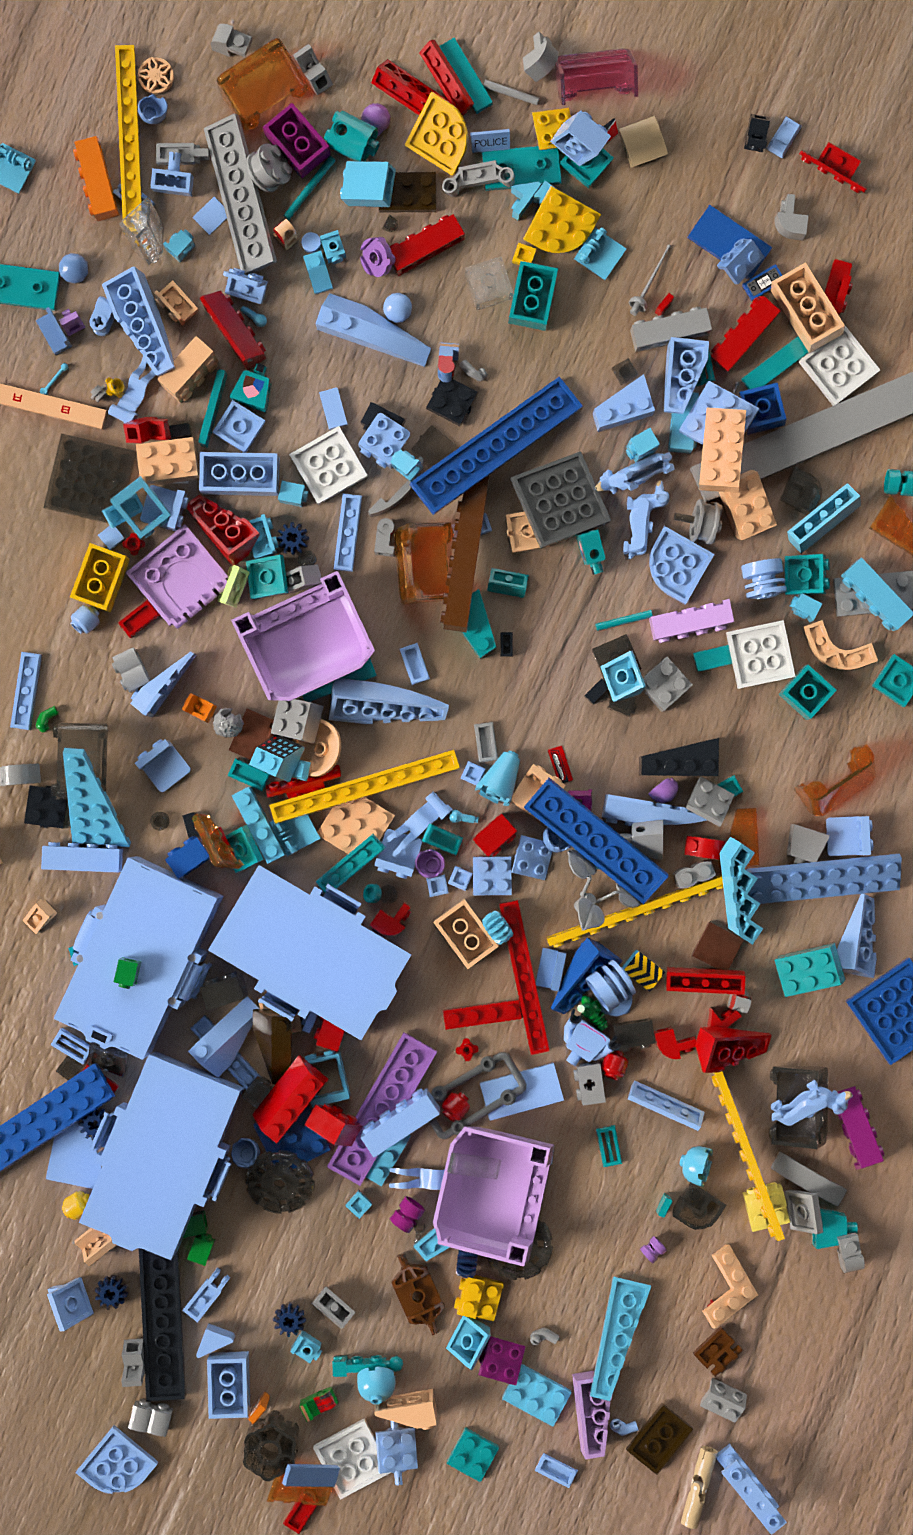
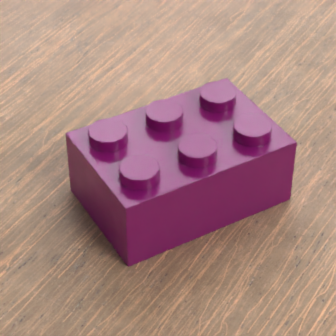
[263,103,331,179]

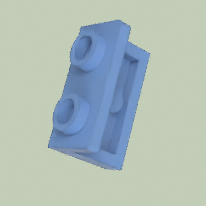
[717,238,764,284]

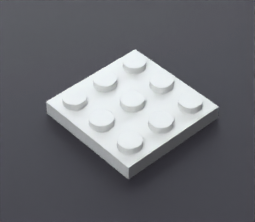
[799,326,880,406]
[289,426,368,505]
[726,620,796,689]
[313,1418,391,1500]

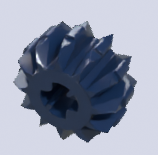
[276,522,309,555]
[78,1108,105,1140]
[456,1249,478,1278]
[95,1275,128,1310]
[273,1302,306,1337]

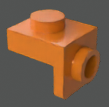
[182,693,217,723]

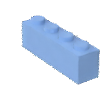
[41,842,123,872]

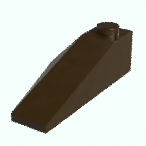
[253,1009,292,1084]

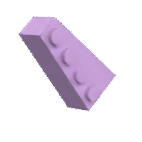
[649,599,734,643]
[572,1370,612,1459]

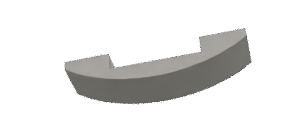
[368,456,424,517]
[771,1151,847,1206]

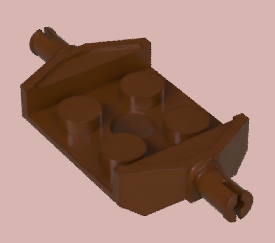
[391,1253,445,1335]

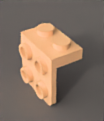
[511,764,565,820]

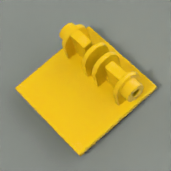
[532,108,571,150]

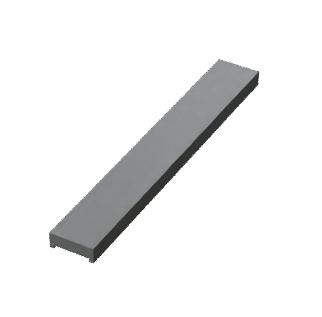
[690,372,913,503]

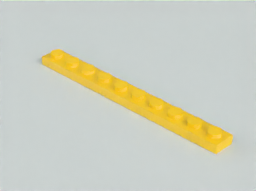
[115,45,143,235]
[269,750,460,824]
[546,874,723,948]
[711,1071,785,1241]

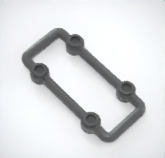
[429,1052,527,1139]

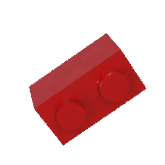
[314,1017,345,1052]

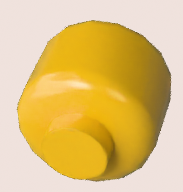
[62,1191,90,1220]

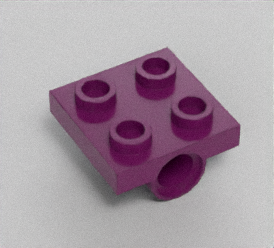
[478,1336,526,1386]

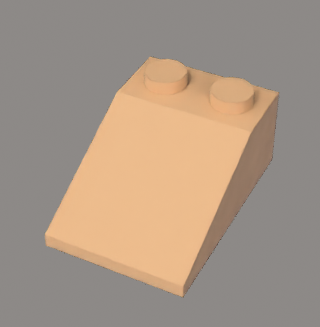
[374,1389,437,1430]

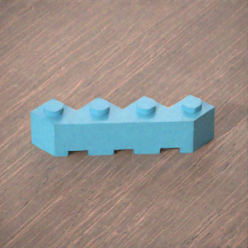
[720,837,763,945]

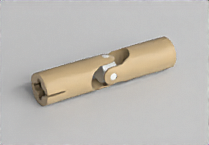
[681,1446,718,1529]

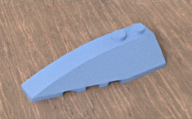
[102,266,175,377]
[316,293,431,367]
[329,678,449,724]
[602,794,707,826]

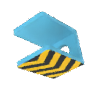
[622,950,665,992]

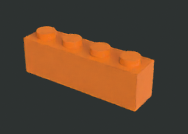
[73,136,120,221]

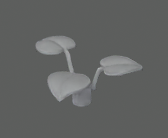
[567,850,642,931]

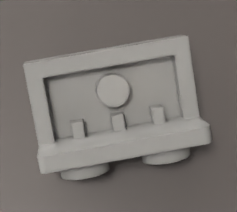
[700,1378,747,1423]

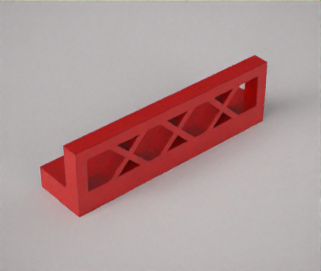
[371,59,449,115]

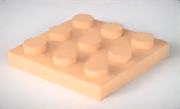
[318,797,395,854]

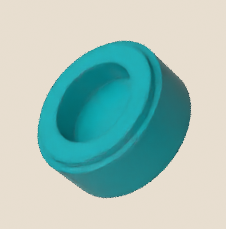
[363,884,382,903]

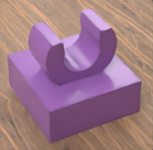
[59,309,85,336]

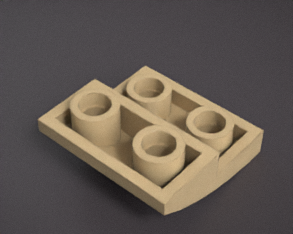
[618,116,668,167]

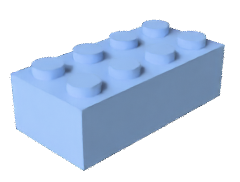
[199,452,280,496]
[361,1088,440,1158]

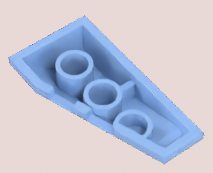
[837,894,877,978]

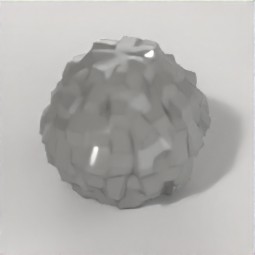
[213,708,244,738]

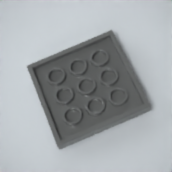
[510,451,611,549]

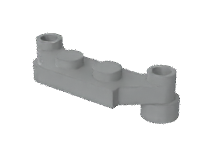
[442,160,515,197]

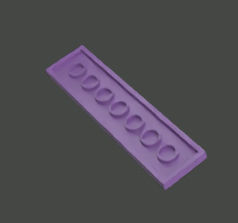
[327,1032,437,1186]

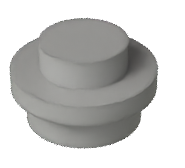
[90,385,107,403]

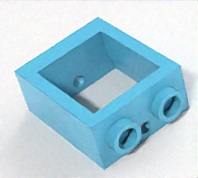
[110,476,171,539]
[305,1050,351,1108]

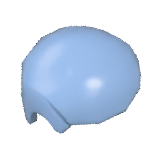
[383,293,412,323]

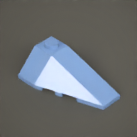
[664,337,709,414]
[130,652,197,718]
[188,996,260,1078]

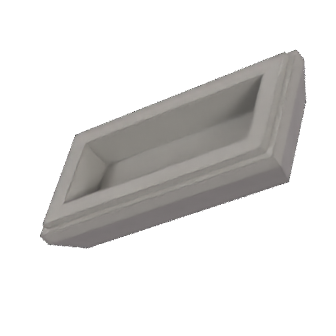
[474,722,498,762]

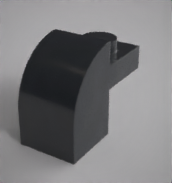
[744,114,770,152]

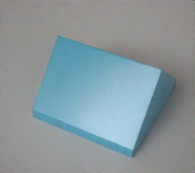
[600,651,646,702]
[446,1316,491,1370]

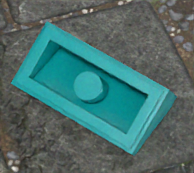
[487,568,529,598]

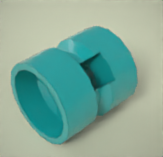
[884,469,913,497]

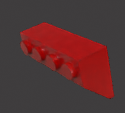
[199,291,266,371]
[252,1055,329,1144]

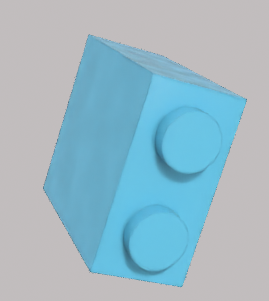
[340,161,396,207]

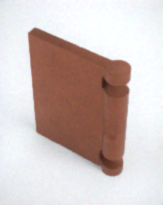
[229,708,275,760]

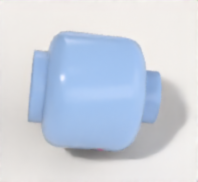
[71,605,100,634]

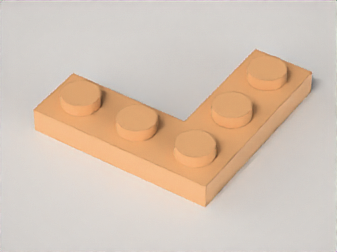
[703,1244,758,1328]

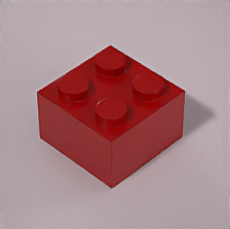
[472,813,517,857]
[305,1103,362,1146]

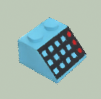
[249,735,305,782]

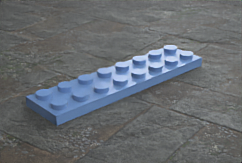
[746,854,902,904]

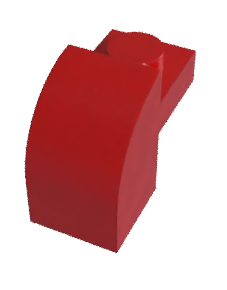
[123,417,171,444]
[684,836,727,860]
[370,902,411,936]
[652,1026,696,1059]

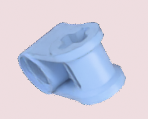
[89,296,115,336]

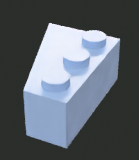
[593,374,655,432]

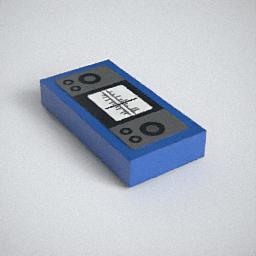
[742,264,783,301]

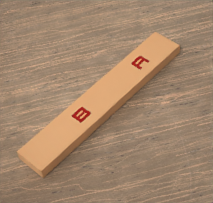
[0,384,107,430]

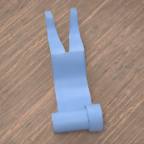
[108,356,156,423]
[382,791,453,857]
[389,1168,445,1190]

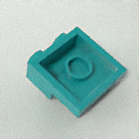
[785,554,830,595]

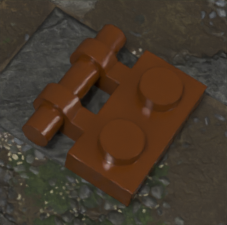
[693,1326,744,1377]

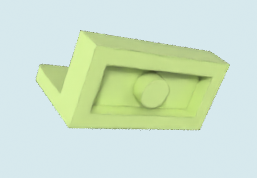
[217,565,250,608]

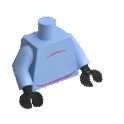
[564,1009,623,1067]

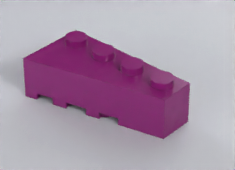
[837,1086,885,1170]

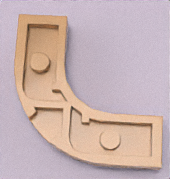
[803,620,878,670]

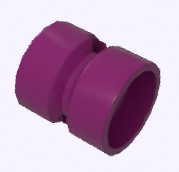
[390,1196,425,1233]

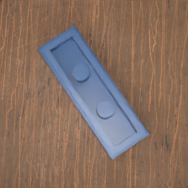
[282,1464,340,1487]

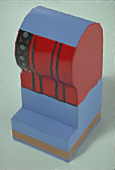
[438,342,459,382]

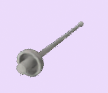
[629,245,671,316]

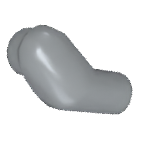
[459,360,488,381]
[530,1328,559,1345]

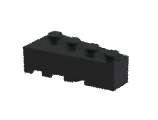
[639,738,719,776]

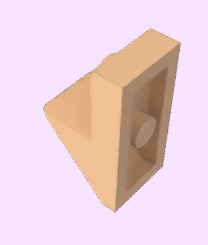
[23,899,57,934]

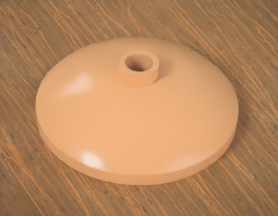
[292,719,341,777]

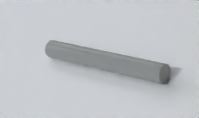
[483,79,539,105]

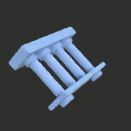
[716,1443,787,1535]

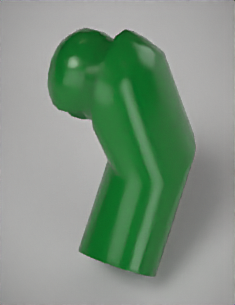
[36,706,59,733]

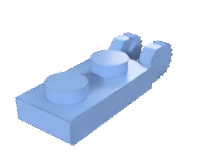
[182,1267,230,1323]

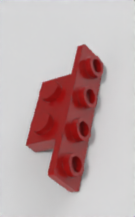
[799,142,867,194]
[824,259,853,315]
[266,765,341,799]

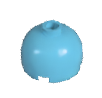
[679,1146,713,1187]
[357,1367,396,1405]

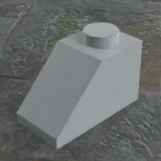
[281,565,322,595]

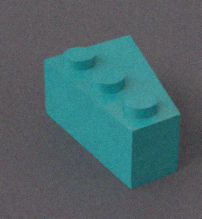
[461,589,496,659]

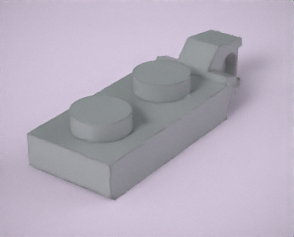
[156,143,210,165]

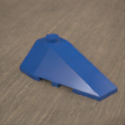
[551,938,622,1014]

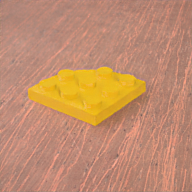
[405,92,468,176]
[523,186,601,253]

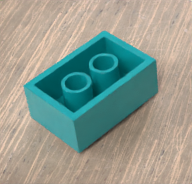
[508,261,558,331]
[774,943,846,997]

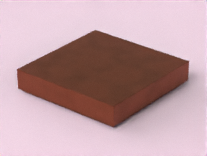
[691,922,744,970]

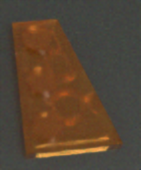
[869,495,913,556]

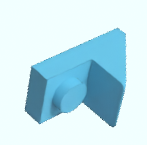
[511,182,541,221]
[303,251,333,294]

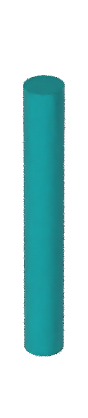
[595,610,653,631]

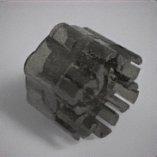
[243,1410,299,1481]

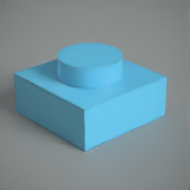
[345,1190,373,1219]

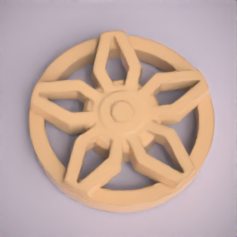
[138,57,174,95]

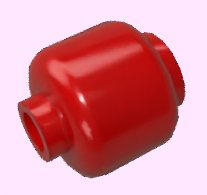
[601,1050,629,1080]
[442,1092,470,1122]

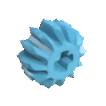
[482,911,513,945]

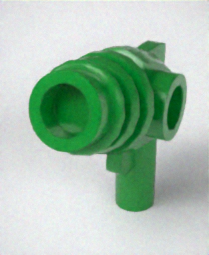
[577,995,609,1031]

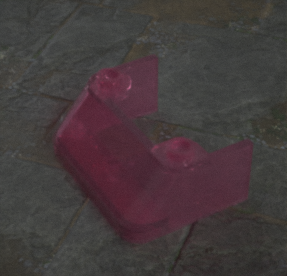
[555,48,638,105]

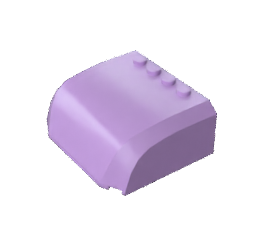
[231,571,375,701]
[433,1126,554,1267]

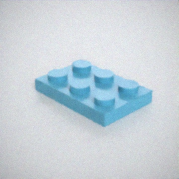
[502,1364,571,1427]

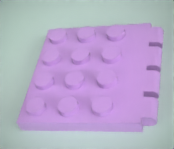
[126,524,229,629]

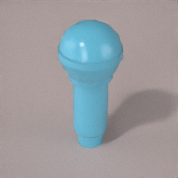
[241,306,267,327]
[449,810,478,823]

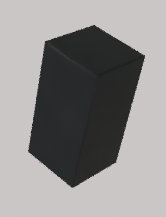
[168,423,192,440]
[500,632,513,657]
[584,678,608,704]
[182,812,202,838]

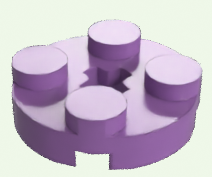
[360,237,395,277]

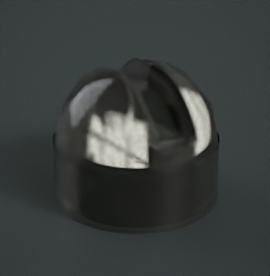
[382,215,398,232]

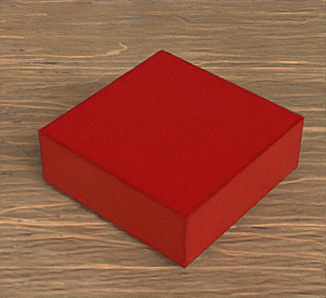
[655,293,674,316]

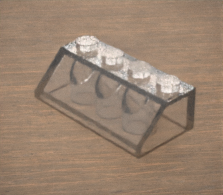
[119,197,164,265]

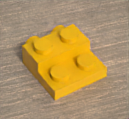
[454,1275,504,1321]

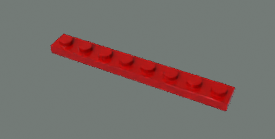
[499,900,550,1055]

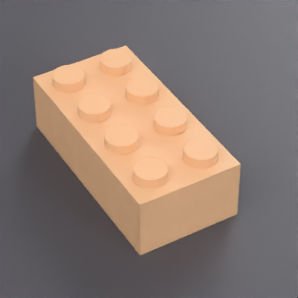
[771,263,845,353]
[699,408,746,493]

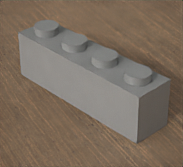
[630,307,712,352]

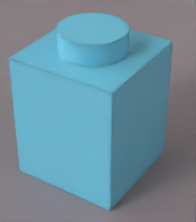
[278,481,308,507]

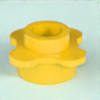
[105,377,125,398]

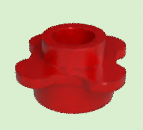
[122,533,146,556]
[456,1038,479,1061]

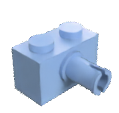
[151,152,194,197]

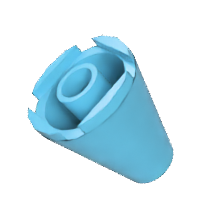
[475,750,520,806]

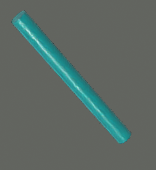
[283,156,336,221]

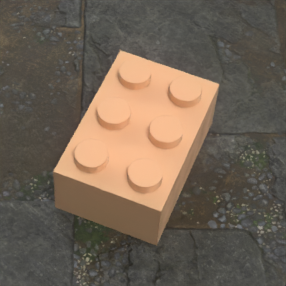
[158,336,218,403]
[136,437,200,486]
[719,470,777,540]
[433,898,499,969]

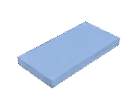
[480,1062,564,1121]

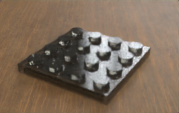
[43,433,137,526]

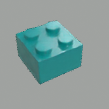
[778,665,837,720]

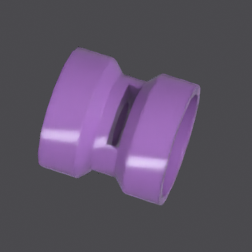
[640,1236,667,1263]

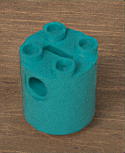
[324,111,380,162]

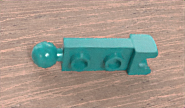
[332,1355,404,1377]

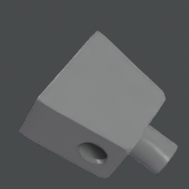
[620,820,663,859]
[787,824,830,864]

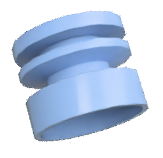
[741,558,787,600]
[586,960,636,1012]

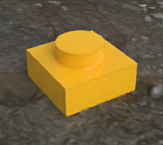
[512,243,536,265]

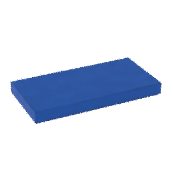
[687,205,772,280]

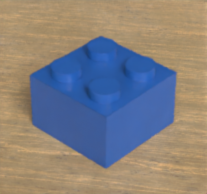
[739,383,786,435]
[165,836,215,879]

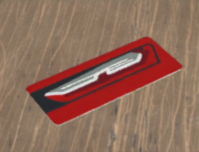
[548,746,573,783]

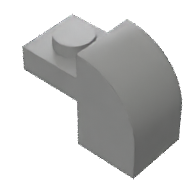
[211,24,253,58]
[523,32,559,82]
[293,44,333,95]
[774,194,809,241]
[0,764,41,786]
[837,1233,865,1273]
[121,1339,145,1387]

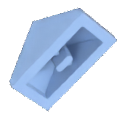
[196,1323,235,1358]

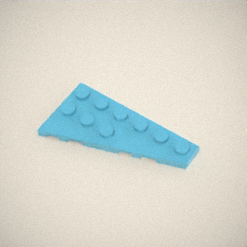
[63,748,131,847]

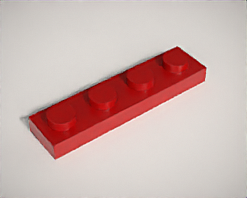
[419,40,474,116]
[443,999,522,1030]

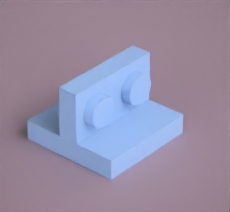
[47,1277,94,1331]

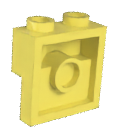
[743,1182,790,1232]

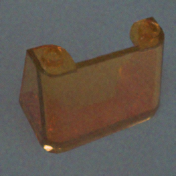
[216,38,309,131]
[394,522,454,604]
[794,744,876,816]

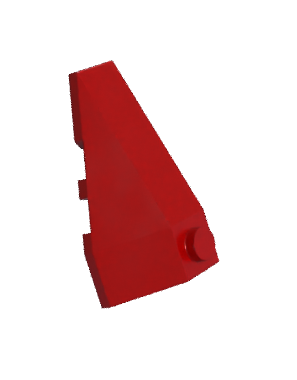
[186,495,260,566]
[695,1027,772,1073]

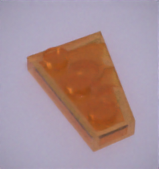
[720,808,759,867]
[192,814,244,869]
[267,1463,333,1506]

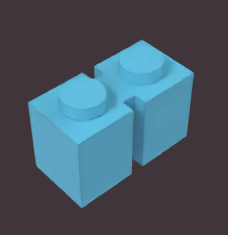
[626,428,660,463]

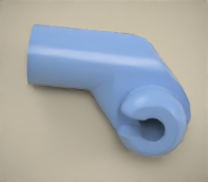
[610,1418,638,1436]

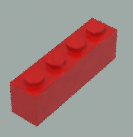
[390,214,465,276]
[711,296,781,372]
[666,967,746,995]

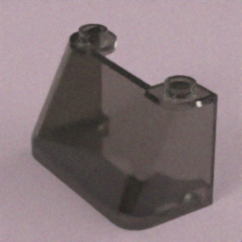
[51,723,108,800]
[769,1066,828,1149]

